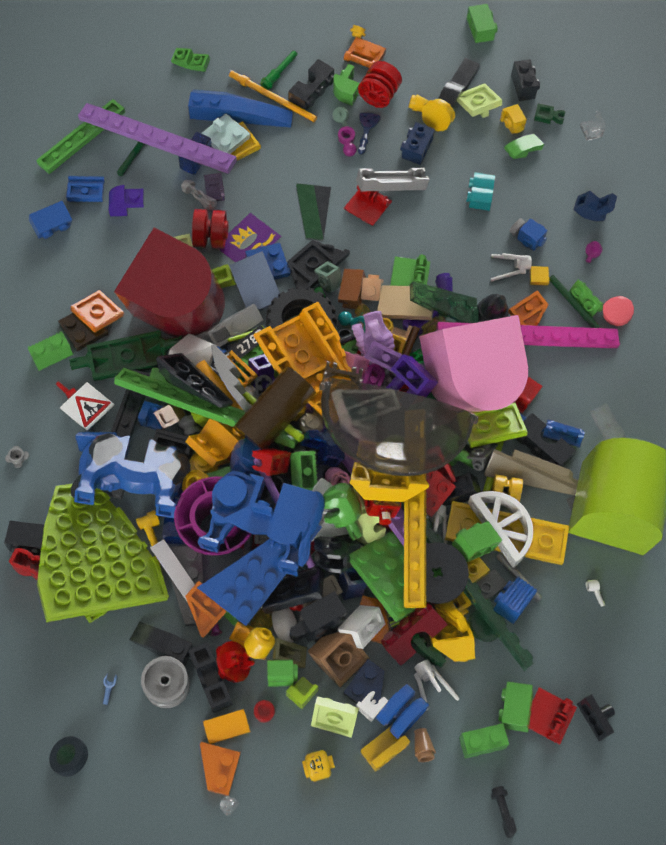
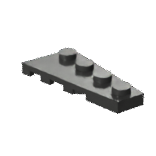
[169,546,204,626]

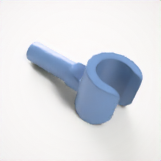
[103,673,117,705]

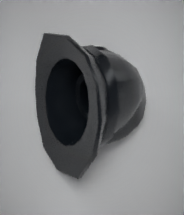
[474,294,509,323]

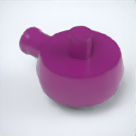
[585,241,603,263]

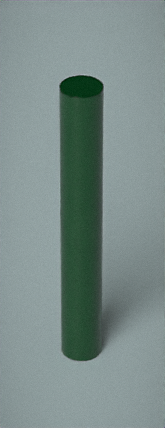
[117,141,145,176]

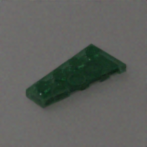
[410,281,478,323]

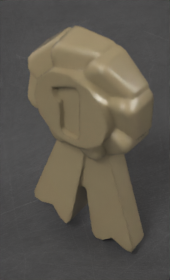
[299,409,324,436]

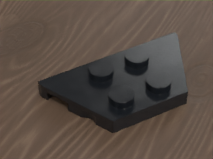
[287,240,350,290]

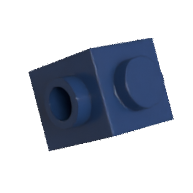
[337,567,367,600]

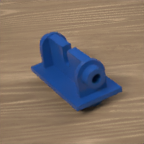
[543,420,585,448]

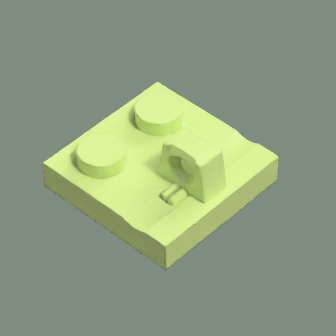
[456,84,502,118]
[311,696,359,738]

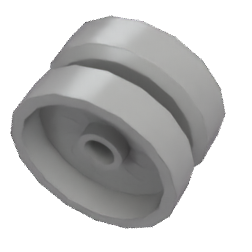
[141,656,190,708]

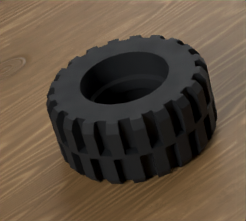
[266,287,337,329]

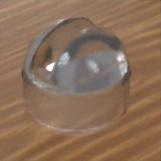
[220,796,239,816]

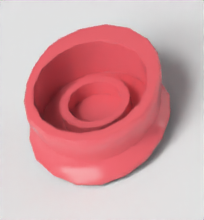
[603,296,634,326]

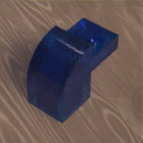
[300,427,345,467]

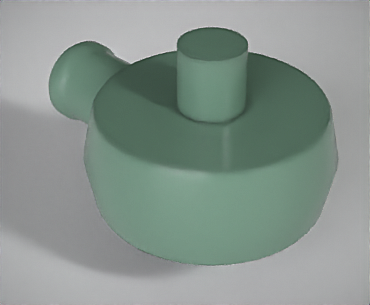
[333,107,349,127]

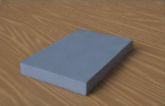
[229,251,280,311]

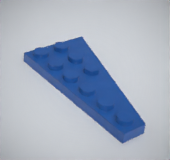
[197,525,322,626]

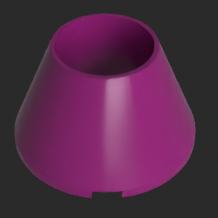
[174,476,251,555]

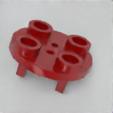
[216,641,255,683]

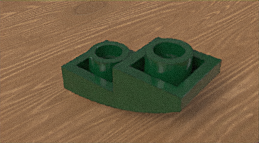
[411,633,446,668]

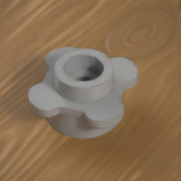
[5,446,29,468]

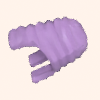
[352,311,395,365]

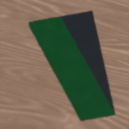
[296,183,331,240]

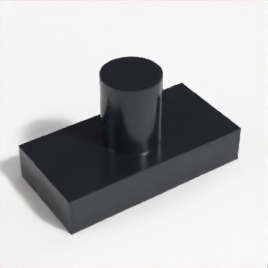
[577,694,615,741]

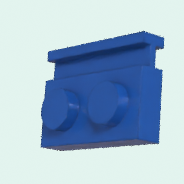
[66,176,105,202]

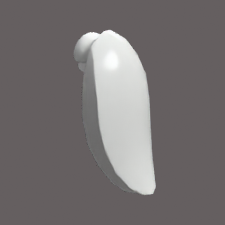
[272,608,297,643]

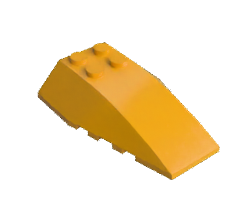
[253,302,357,425]

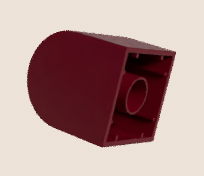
[114,227,225,339]

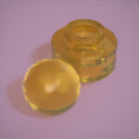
[250,605,272,629]

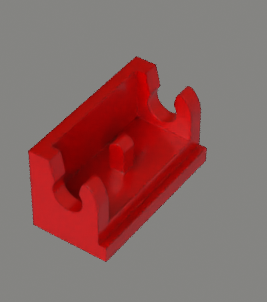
[252,448,291,476]

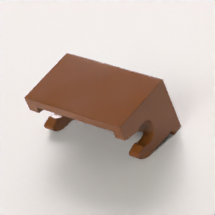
[338,269,366,310]

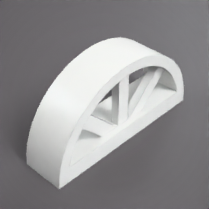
[468,491,533,568]

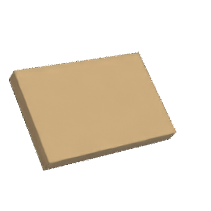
[377,285,437,320]

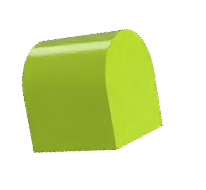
[568,438,666,555]

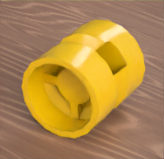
[492,474,523,502]

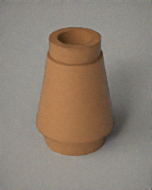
[414,728,436,762]

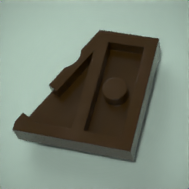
[58,313,108,352]

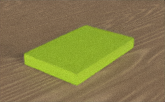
[460,403,527,448]

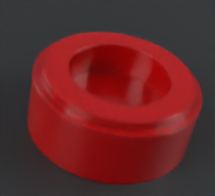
[254,700,275,723]

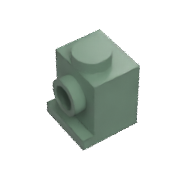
[314,261,342,293]

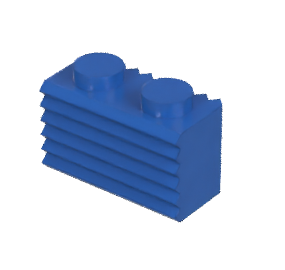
[493,577,537,624]

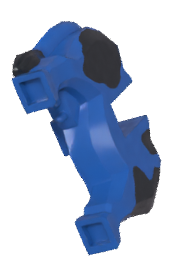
[71,433,191,518]

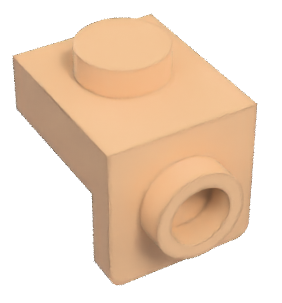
[361,274,383,301]

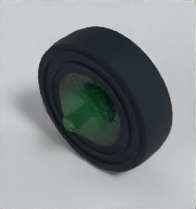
[49,736,88,777]

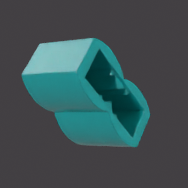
[466,172,495,211]

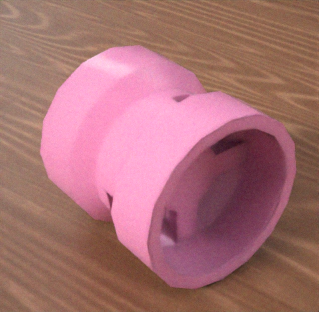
[325,467,350,486]

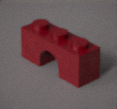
[380,602,448,666]

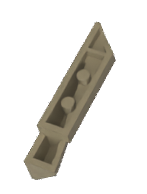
[484,449,578,496]

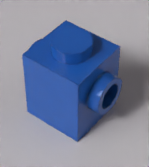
[517,218,548,251]

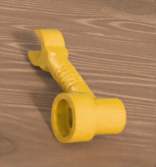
[136,510,160,564]

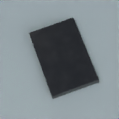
[262,566,324,614]

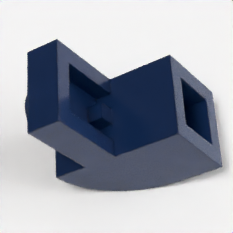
[573,191,617,221]

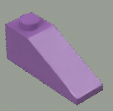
[365,340,425,373]

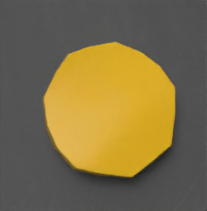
[422,99,455,131]

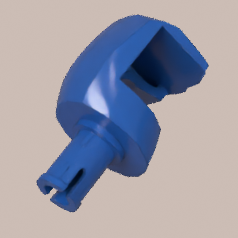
[230,437,260,477]

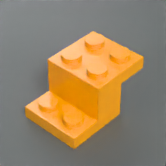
[185,418,245,467]

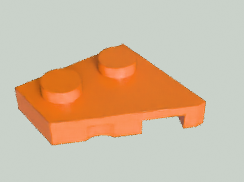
[508,290,549,326]

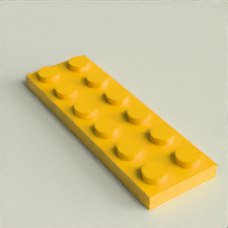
[445,501,569,565]

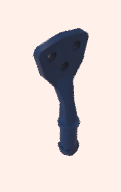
[358,113,381,155]

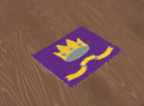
[217,213,282,262]

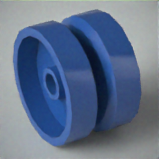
[376,684,430,739]

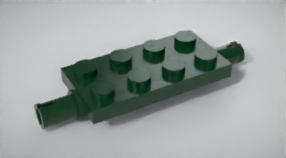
[69,330,182,381]

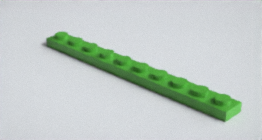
[114,368,302,449]

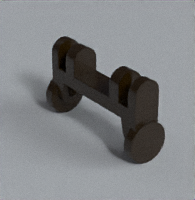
[322,361,363,390]

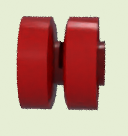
[192,209,229,249]

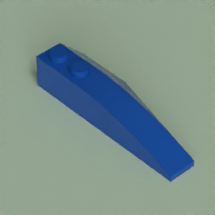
[188,90,293,128]

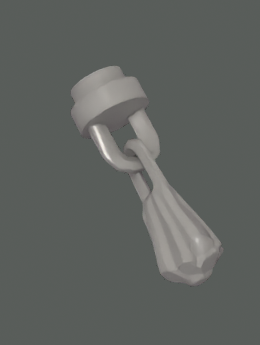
[181,179,217,211]

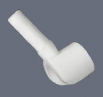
[585,580,605,607]

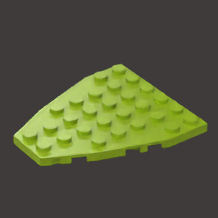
[37,484,169,622]

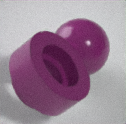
[338,126,357,157]

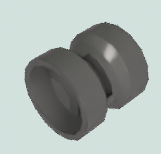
[178,415,201,437]

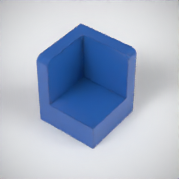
[138,401,164,430]

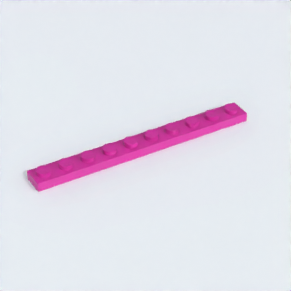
[436,322,620,348]

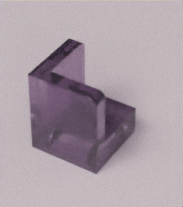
[204,173,225,201]

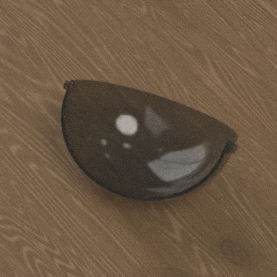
[319,378,478,476]

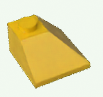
[429,617,475,662]

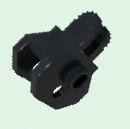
[314,536,361,573]

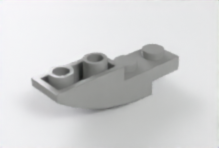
[196,303,263,347]

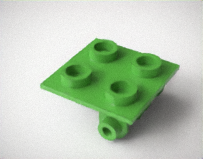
[390,254,430,287]

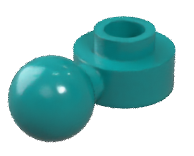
[338,311,366,333]

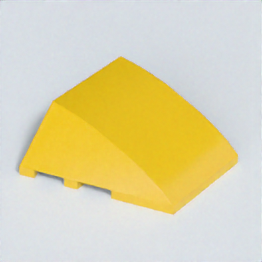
[350,441,429,502]

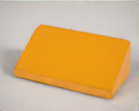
[203,709,250,744]

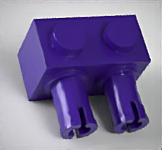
[386,354,438,409]

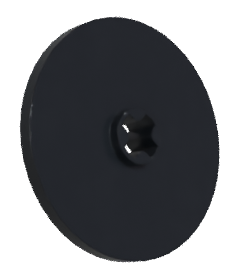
[426,542,469,604]

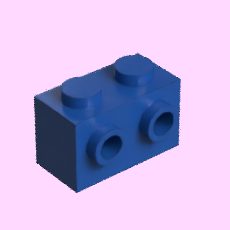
[29,201,72,239]

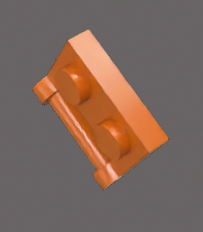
[344,37,386,68]

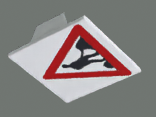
[60,382,115,431]

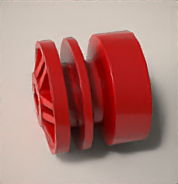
[358,61,402,108]

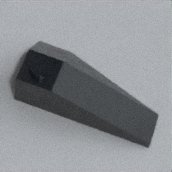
[156,353,234,408]

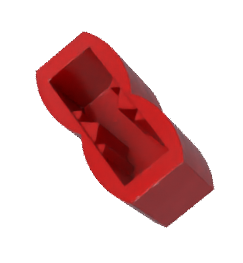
[9,548,40,580]

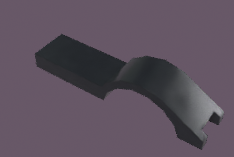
[438,58,480,108]

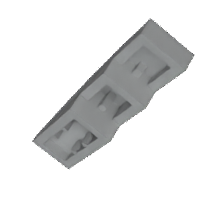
[211,344,251,412]

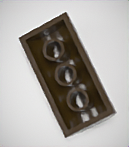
[234,366,316,450]

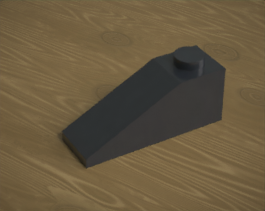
[129,622,193,666]

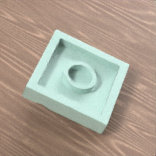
[201,114,250,154]

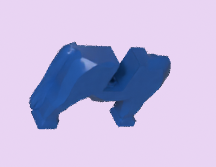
[198,471,325,576]

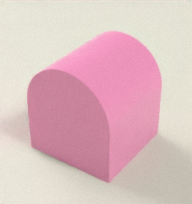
[419,315,528,413]

